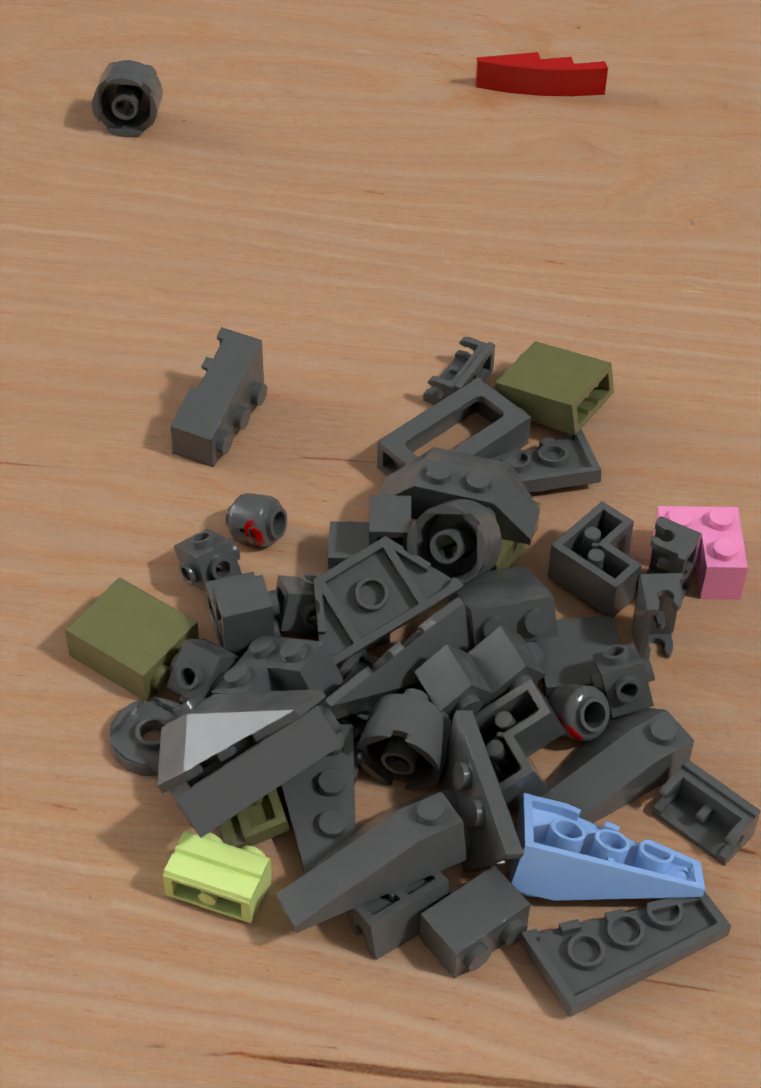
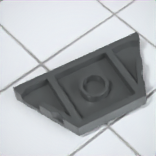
[313,536,464,666]
[440,710,524,872]

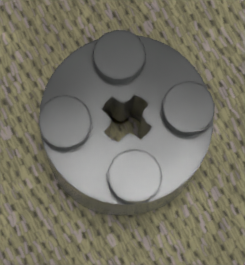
[92,60,163,137]
[407,499,502,585]
[357,688,453,791]

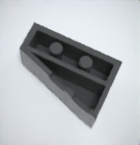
[170,327,267,467]

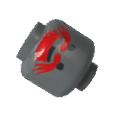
[226,493,287,547]
[547,683,610,742]

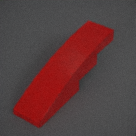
[475,52,608,97]

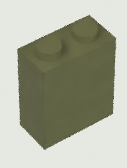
[495,341,614,435]
[65,577,199,702]

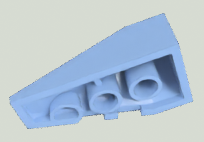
[509,793,706,901]

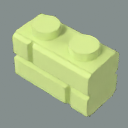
[163,831,272,923]

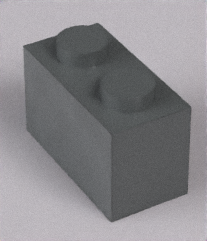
[419,865,530,979]

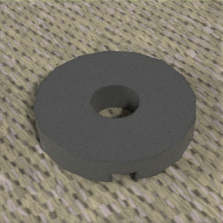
[110,698,180,776]

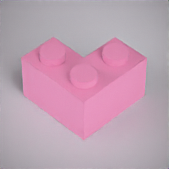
[653,506,748,599]

